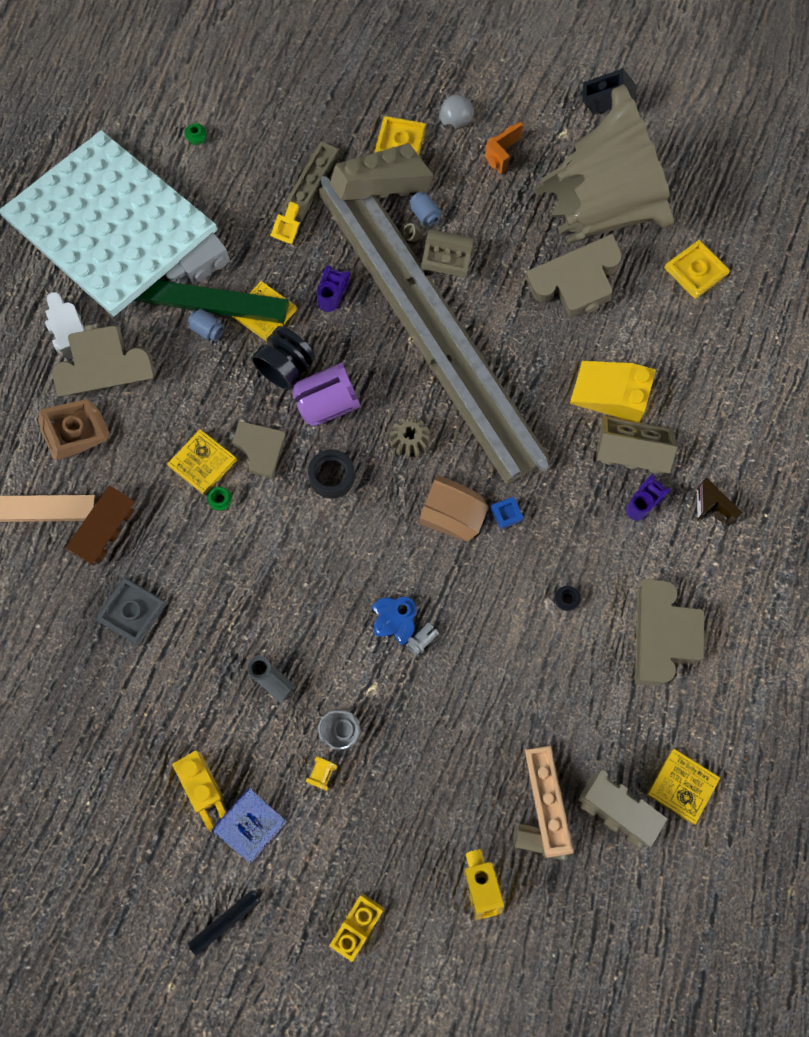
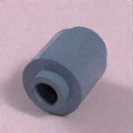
[410,192,441,226]
[188,309,224,342]

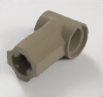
[514,824,571,861]

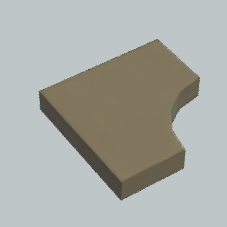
[232,421,286,479]

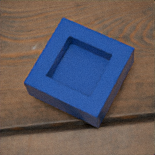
[490,496,524,530]

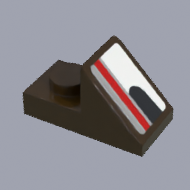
[697,478,743,527]

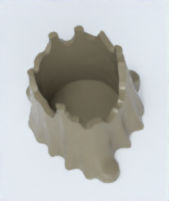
[534,85,674,245]

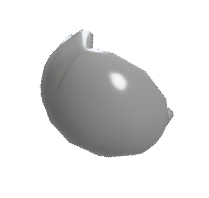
[439,94,474,129]
[318,709,361,750]

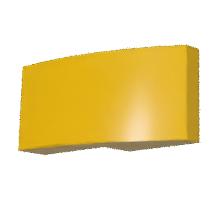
[329,893,385,962]

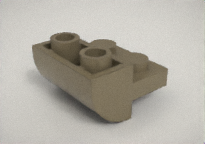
[421,229,474,278]

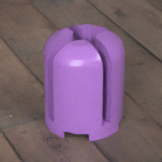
[293,363,361,426]

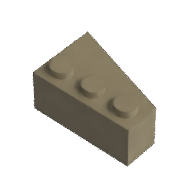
[576,769,667,849]

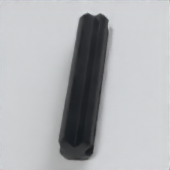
[188,890,261,955]

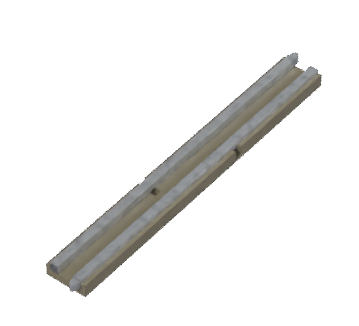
[319,176,549,485]

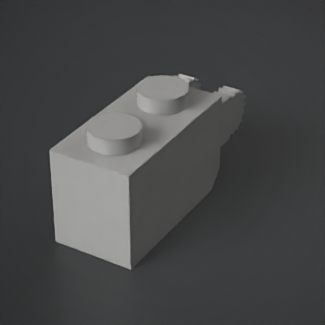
[166,232,230,285]

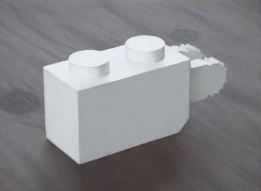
[45,292,86,360]

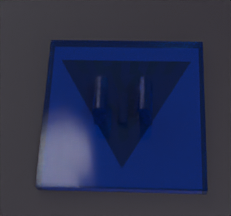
[211,788,287,864]

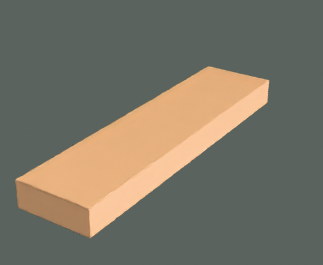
[0,495,97,522]
[525,746,573,858]

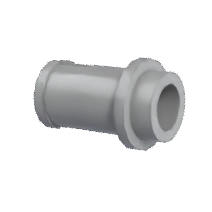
[406,623,439,656]

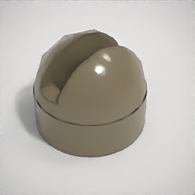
[402,223,422,243]

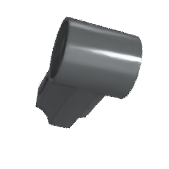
[247,655,296,704]

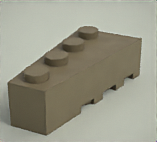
[330,143,434,200]

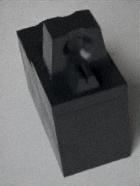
[582,68,637,115]

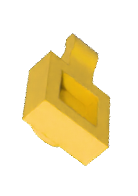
[270,201,300,245]

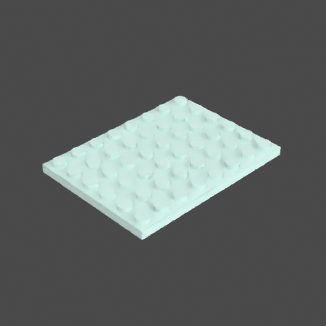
[0,130,218,317]

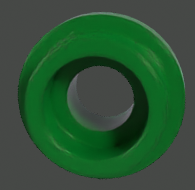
[184,123,207,145]
[207,487,232,511]

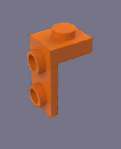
[485,121,524,174]

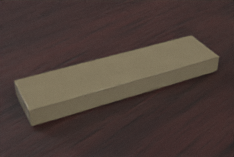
[281,141,341,222]

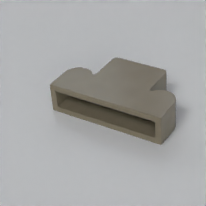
[526,234,621,317]
[52,323,156,396]
[635,579,708,687]

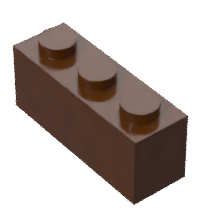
[64,485,135,565]

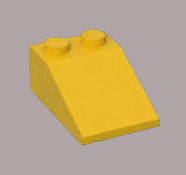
[570,361,656,422]

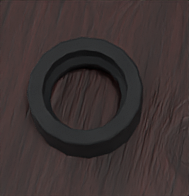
[308,449,355,499]

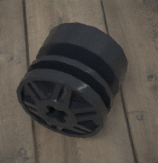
[251,326,315,390]

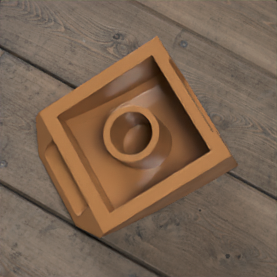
[38,399,110,460]
[419,474,489,541]

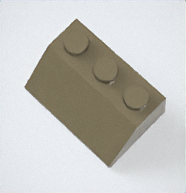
[596,416,678,474]

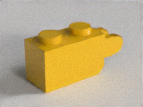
[172,750,228,832]

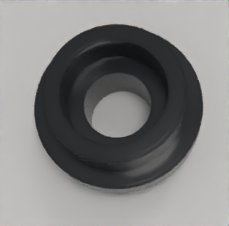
[554,586,580,611]

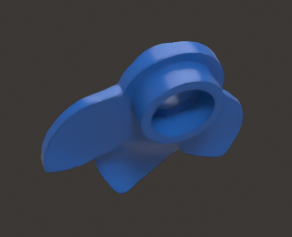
[372,597,417,645]

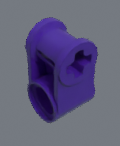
[317,265,350,312]
[626,474,672,521]

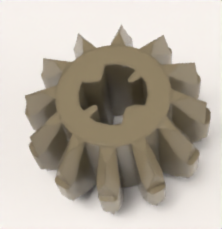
[389,416,430,459]

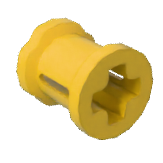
[305,757,338,791]

